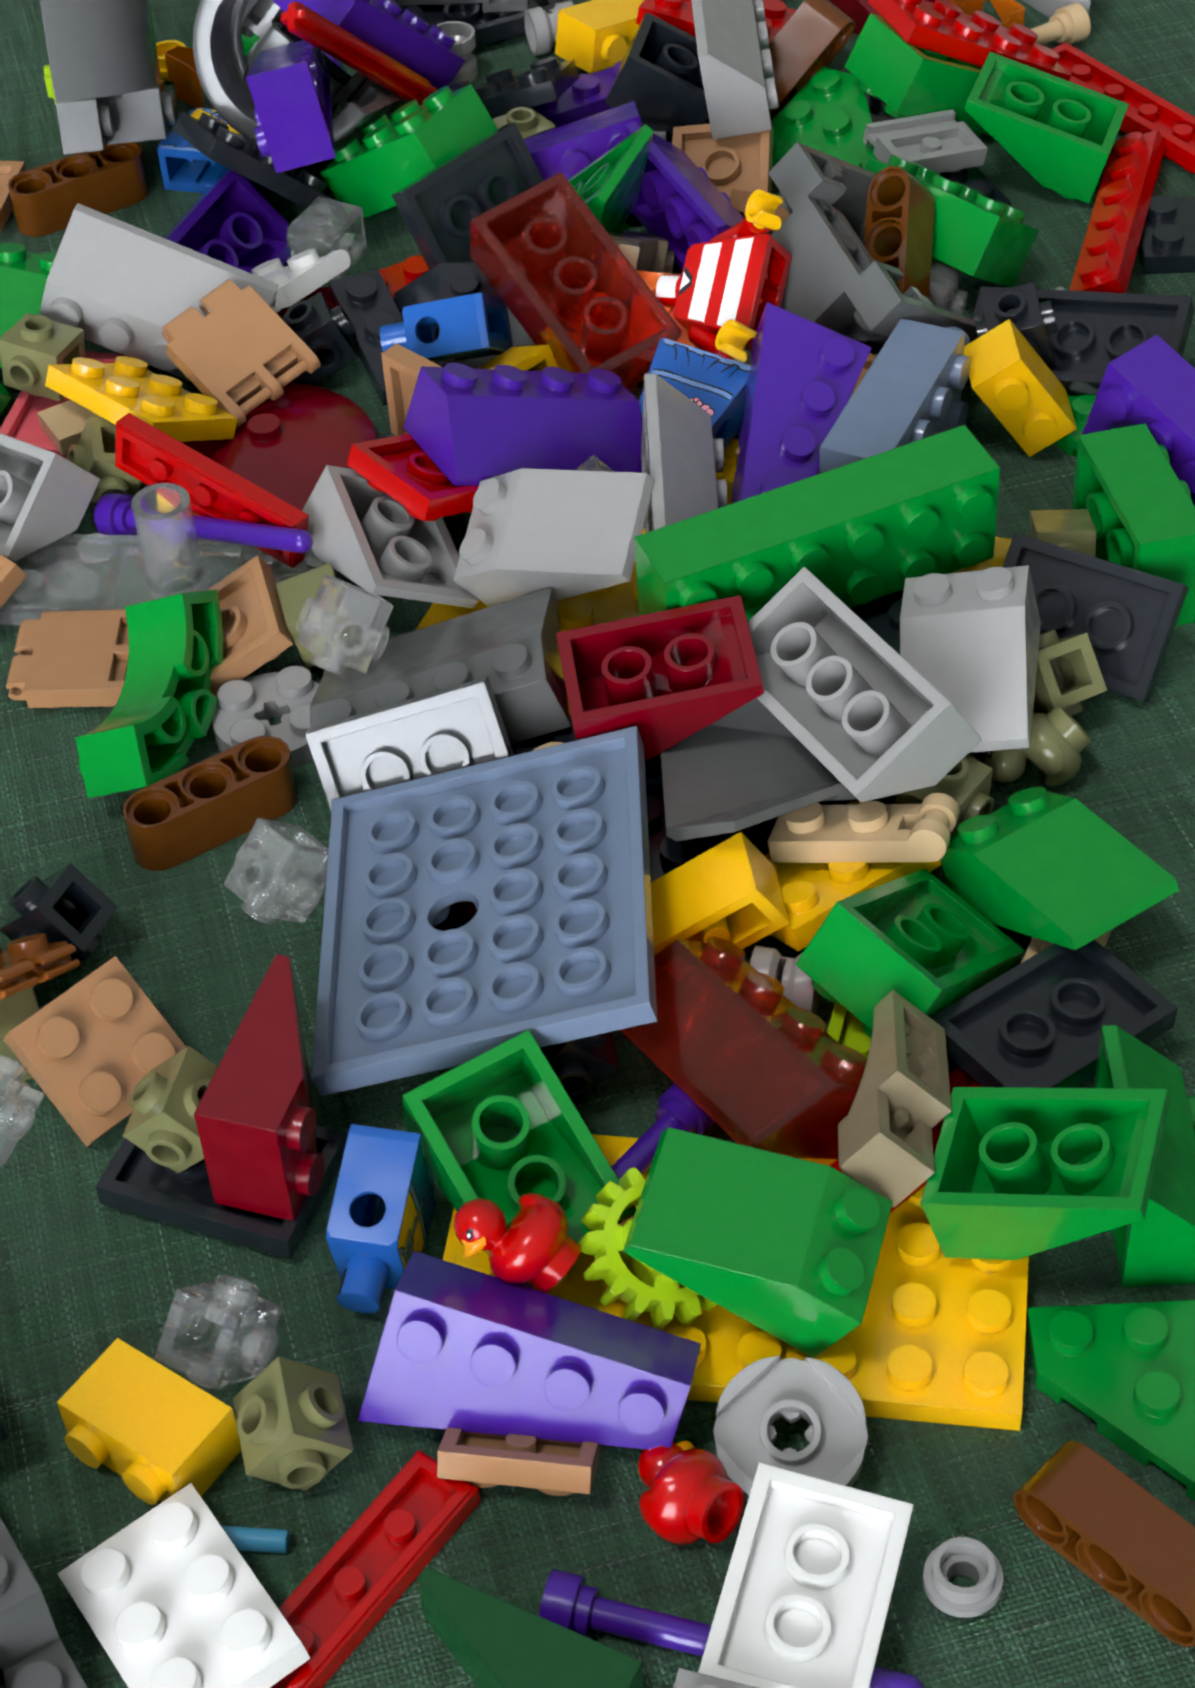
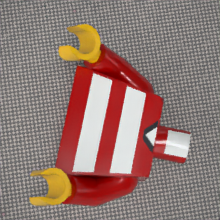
[656,189,792,363]

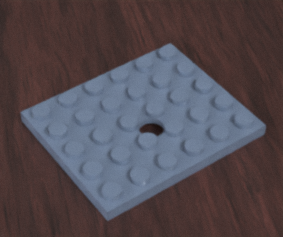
[311,726,657,1096]

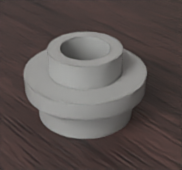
[923,1537,1003,1618]

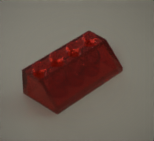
[470,172,682,391]
[621,937,867,1160]

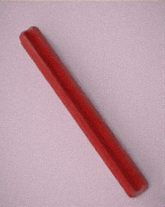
[281,2,437,106]

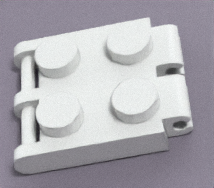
[251,248,350,313]

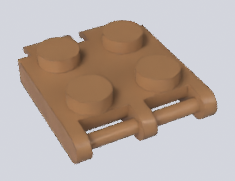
[162,279,321,428]
[6,609,129,708]

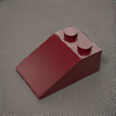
[556,595,764,761]
[194,954,324,1221]

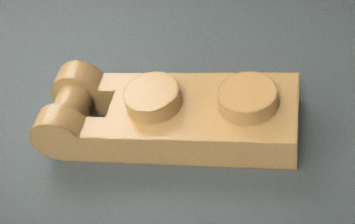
[767,793,960,863]

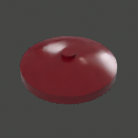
[182,383,376,511]

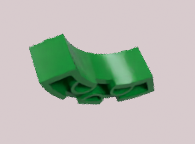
[75,589,223,798]

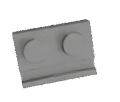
[863,109,987,173]

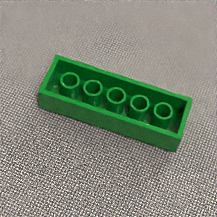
[634,425,1000,622]

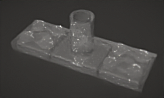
[0,483,349,625]

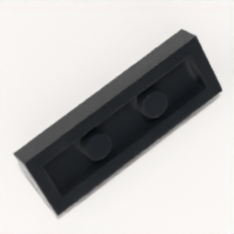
[329,268,403,406]

